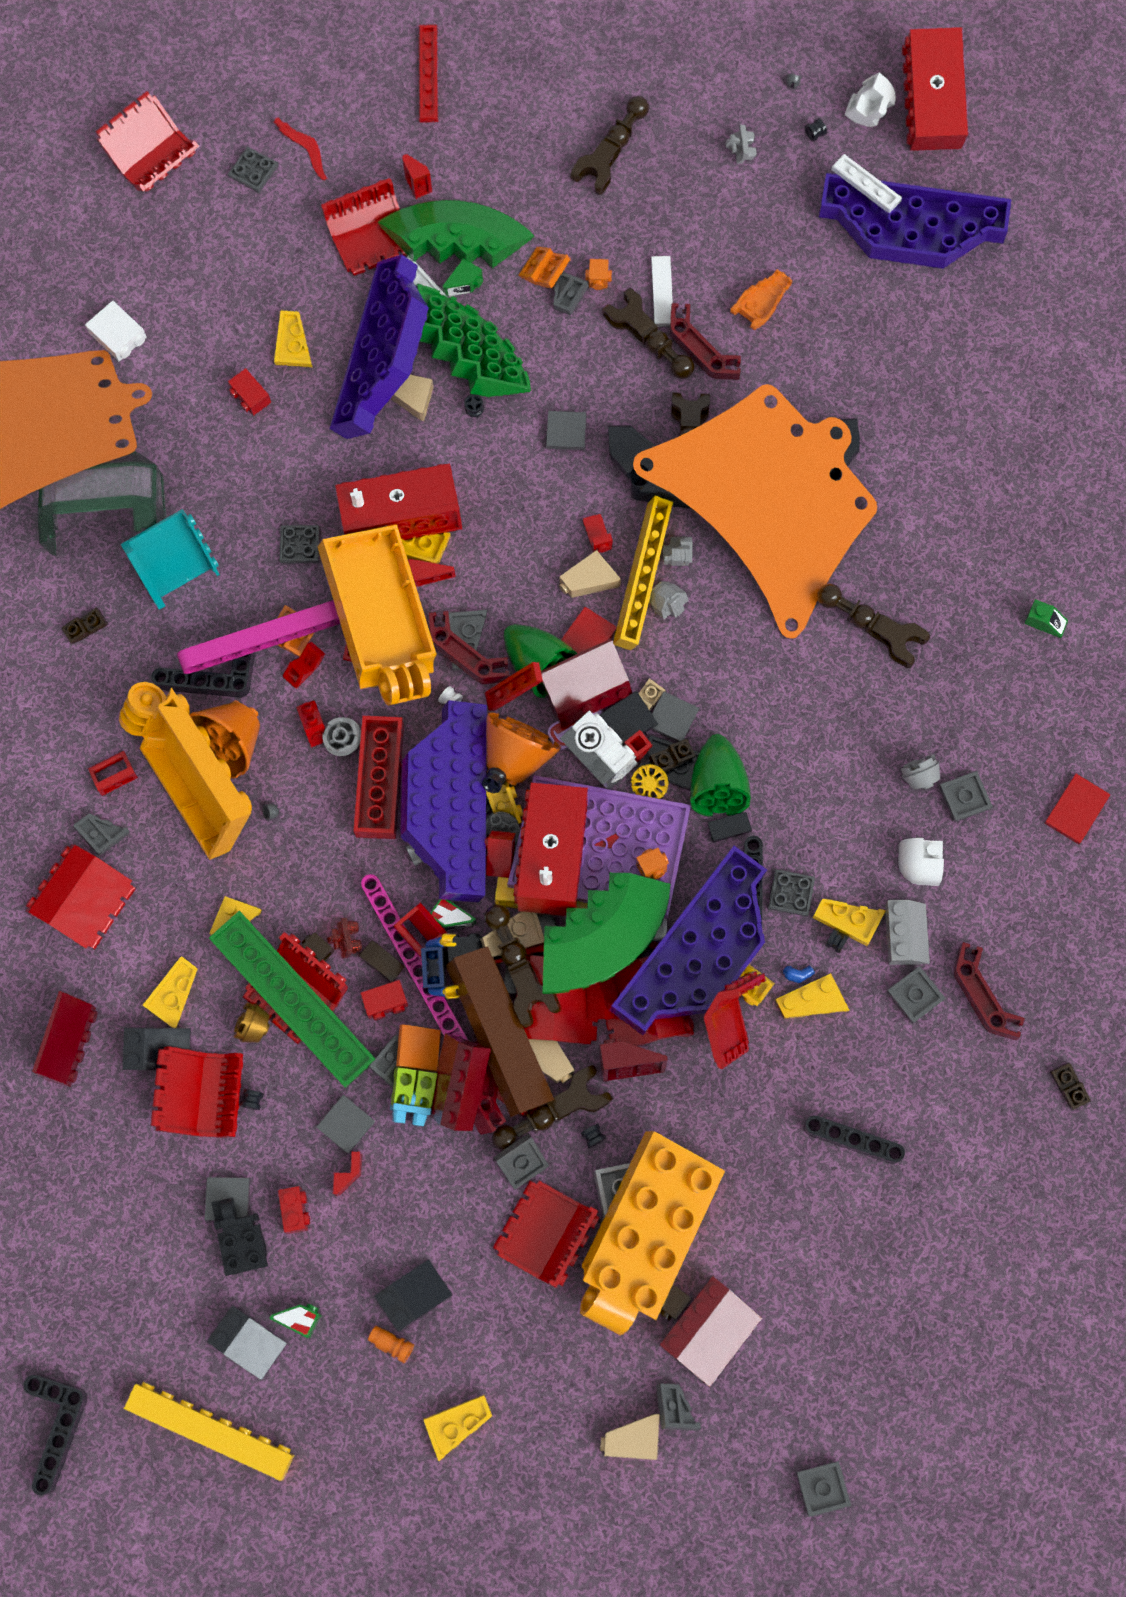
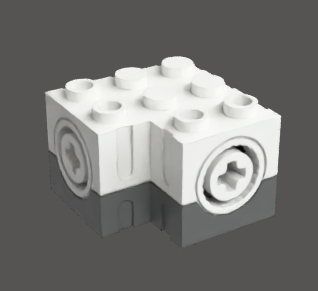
[560,711,638,790]

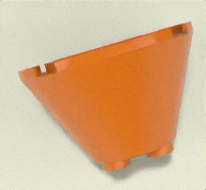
[189,700,260,778]
[486,713,561,786]

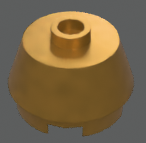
[233,1002,270,1043]

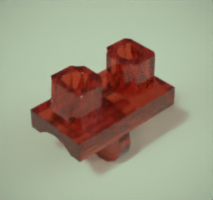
[327,918,362,959]

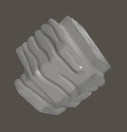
[663,536,692,566]
[649,581,689,620]

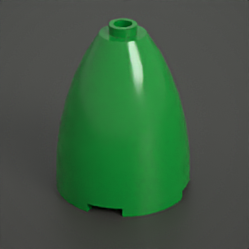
[504,624,578,698]
[690,734,751,817]

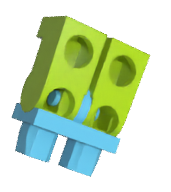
[390,1068,437,1126]

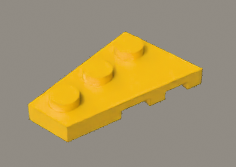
[274,310,312,367]
[401,533,451,564]
[813,899,886,946]
[143,956,198,1028]
[775,973,849,1019]
[423,1395,492,1461]

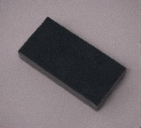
[707,812,752,843]

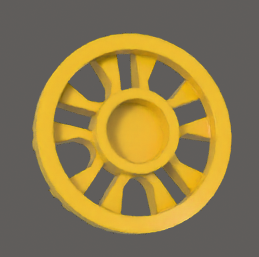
[631,764,669,799]

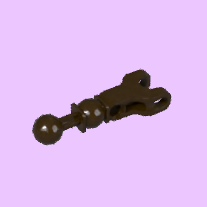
[571,96,649,195]
[602,288,695,379]
[671,392,710,437]
[817,583,930,668]
[484,904,561,1028]
[492,1065,613,1151]

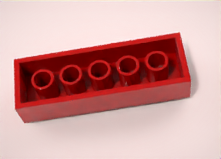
[353,716,404,839]

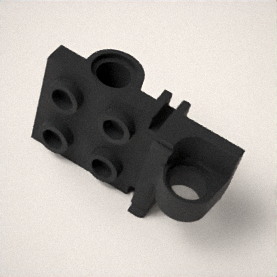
[211,1197,268,1276]

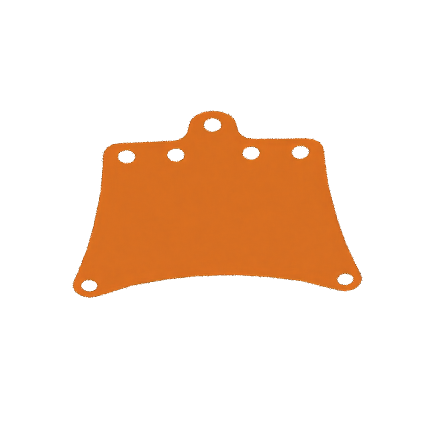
[0,350,152,509]
[633,384,877,639]

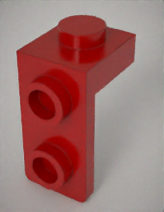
[583,514,613,553]
[296,700,325,747]

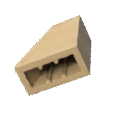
[390,375,434,421]
[559,550,621,598]
[529,1039,575,1084]
[600,1414,659,1460]

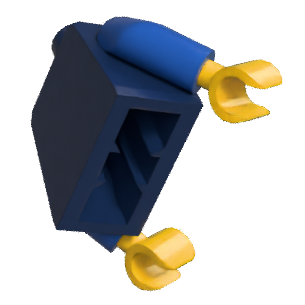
[421,934,460,999]

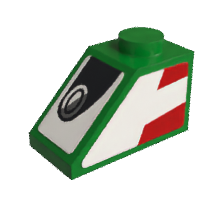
[442,258,484,297]
[1024,599,1068,638]
[430,899,476,931]
[269,1303,322,1339]

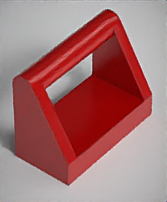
[402,154,432,199]
[88,750,138,796]
[393,902,447,957]

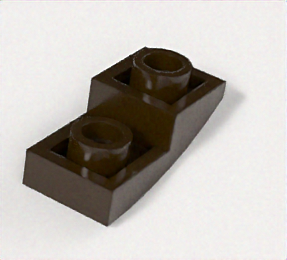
[61,608,108,644]
[649,739,696,775]
[358,940,405,983]
[1050,1062,1091,1110]

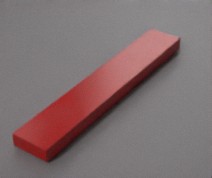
[419,25,438,123]

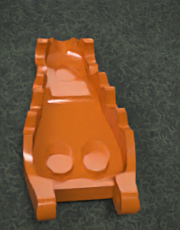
[730,269,792,330]

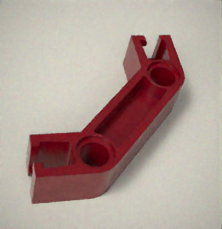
[670,303,741,380]
[429,611,509,684]
[953,942,1025,1041]
[474,1040,506,1135]

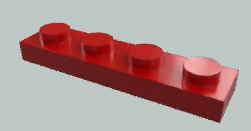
[485,662,543,711]

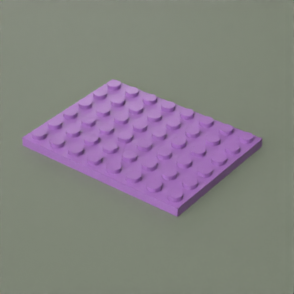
[507,775,691,919]

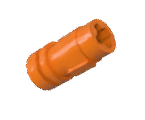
[368,1325,415,1363]

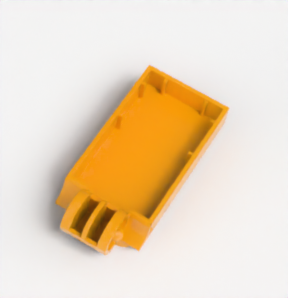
[318,525,436,706]
[119,682,252,860]
[580,1131,725,1335]

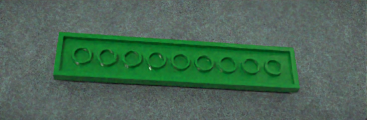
[209,910,375,1088]

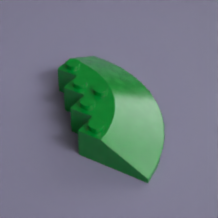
[378,200,535,269]
[416,284,531,397]
[543,872,671,994]

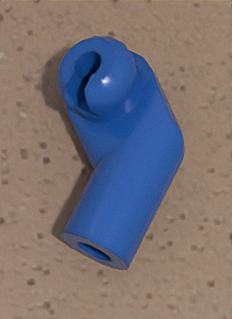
[783,965,815,983]

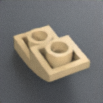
[639,678,666,711]

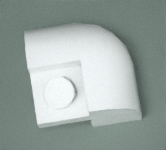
[844,73,896,127]
[898,838,944,886]

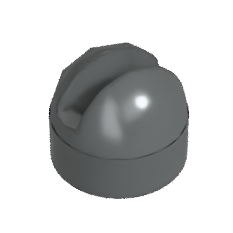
[786,74,802,89]
[262,803,279,820]

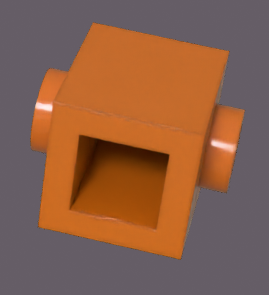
[585,259,612,290]
[636,848,669,879]

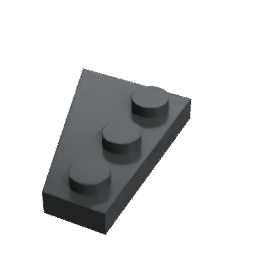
[449,610,488,671]

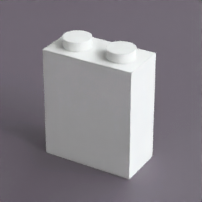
[85,301,147,361]

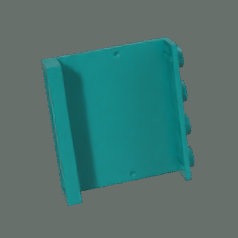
[120,509,220,610]

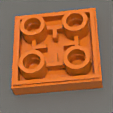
[396,1024,441,1072]

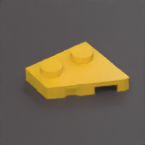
[209,896,262,935]

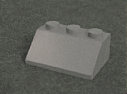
[885,900,930,965]
[593,1163,630,1219]

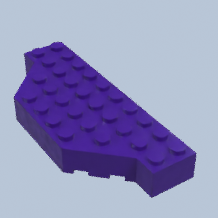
[819,173,1012,269]
[330,254,428,439]
[400,700,487,903]
[610,846,767,1035]

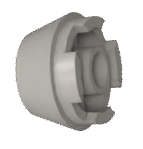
[323,717,361,756]
[901,754,940,790]

